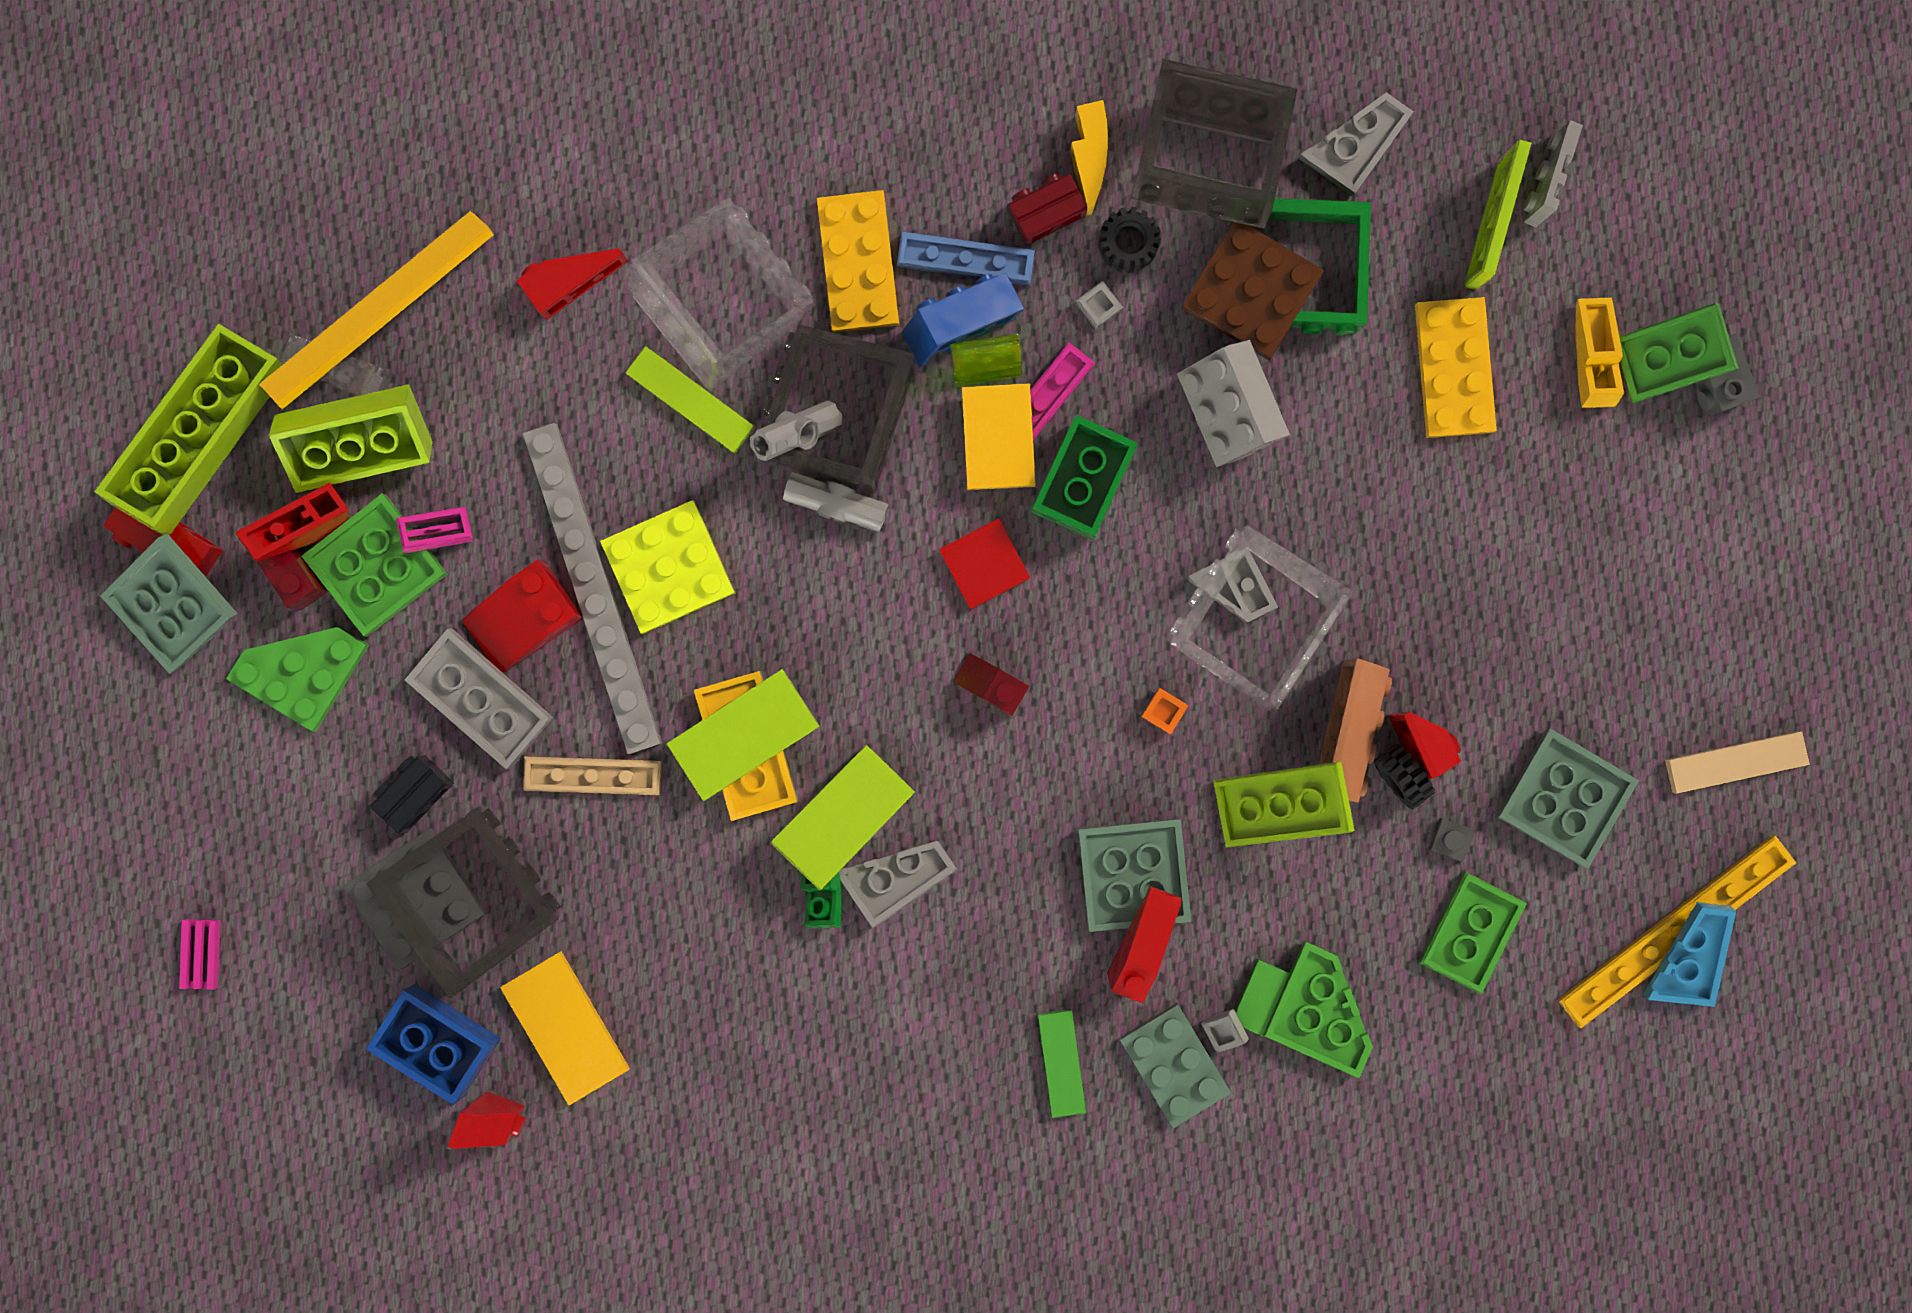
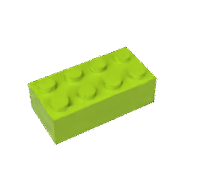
[269,384,432,493]

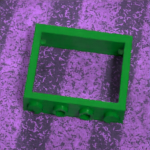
[1229,197,1371,336]

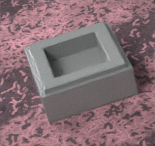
[1075,281,1123,330]
[1201,1009,1249,1053]

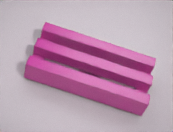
[396,507,473,554]
[179,919,221,990]

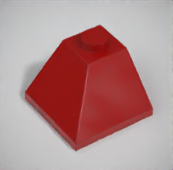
[1388,712,1461,779]

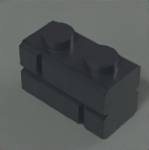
[370,755,454,834]

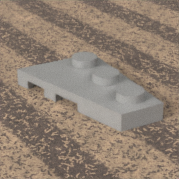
[1298,92,1414,197]
[1523,120,1583,227]
[839,841,958,928]

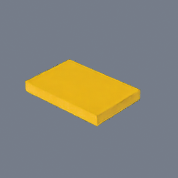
[962,383,1036,490]

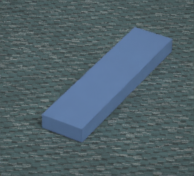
[897,231,1035,286]

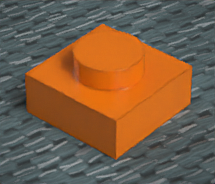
[1141,688,1189,735]

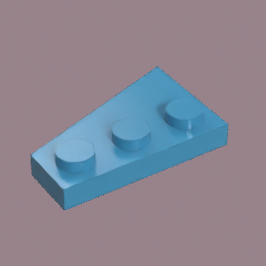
[1643,902,1736,1007]

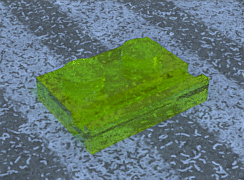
[950,334,1022,387]

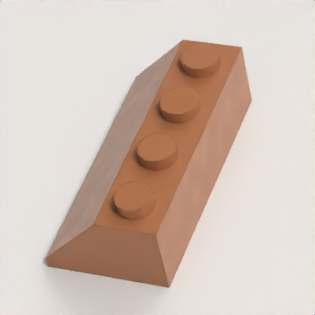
[1319,658,1392,803]

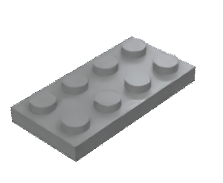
[405,628,554,770]

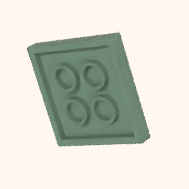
[100,533,238,674]
[1496,728,1639,869]
[1078,819,1191,932]

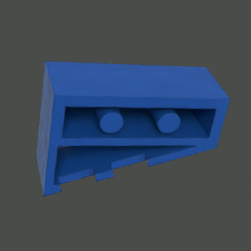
[901,273,1024,368]

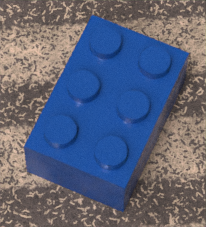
[366,984,501,1105]

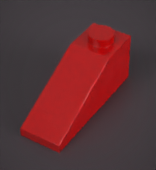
[516,248,629,320]
[236,482,349,562]
[1107,886,1182,1003]
[447,1091,526,1149]

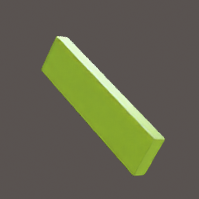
[626,346,755,454]

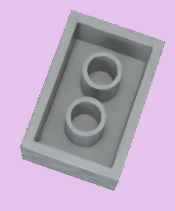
[1177,340,1290,467]

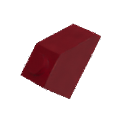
[953,653,1030,716]

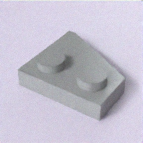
[1188,547,1278,623]

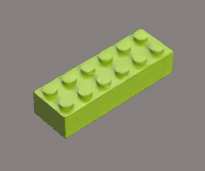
[94,323,282,536]

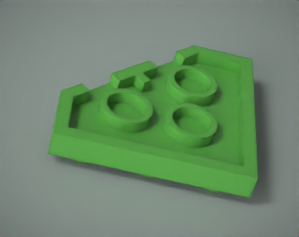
[226,627,369,732]
[1264,940,1373,1078]

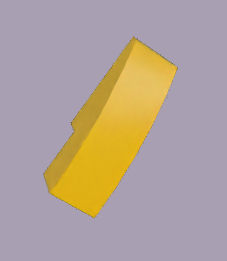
[1070,100,1108,216]
[1575,297,1624,408]

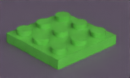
[302,493,448,637]

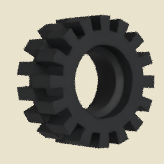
[1098,207,1161,273]
[1374,744,1435,810]

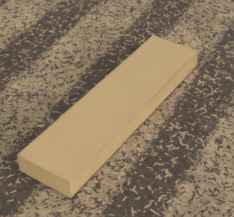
[1665,731,1810,793]
[523,756,662,795]

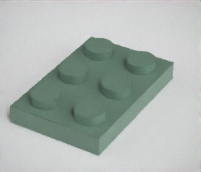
[1119,1003,1231,1128]

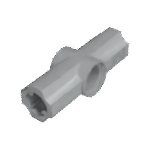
[750,401,842,461]
[783,472,889,532]

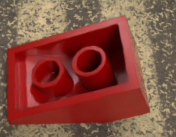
[462,559,583,673]

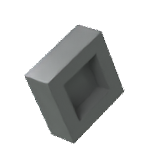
[1428,818,1475,862]

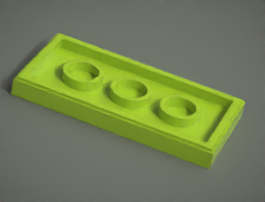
[1464,140,1532,291]
[667,669,820,801]
[771,745,915,891]
[1213,761,1355,847]

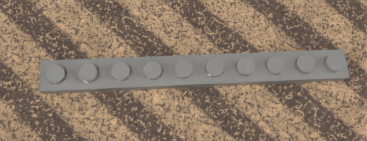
[523,423,662,754]

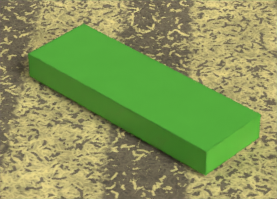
[1038,1009,1086,1118]

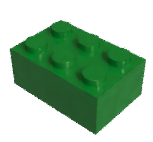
[1031,415,1138,540]

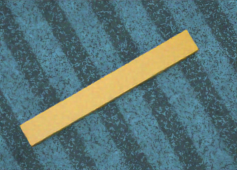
[259,211,494,410]
[1557,835,1796,1028]

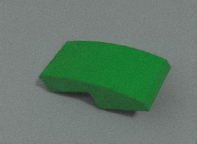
[800,872,841,928]

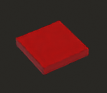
[939,518,1030,610]

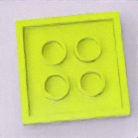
[600,500,735,634]

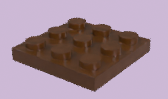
[1182,218,1324,360]

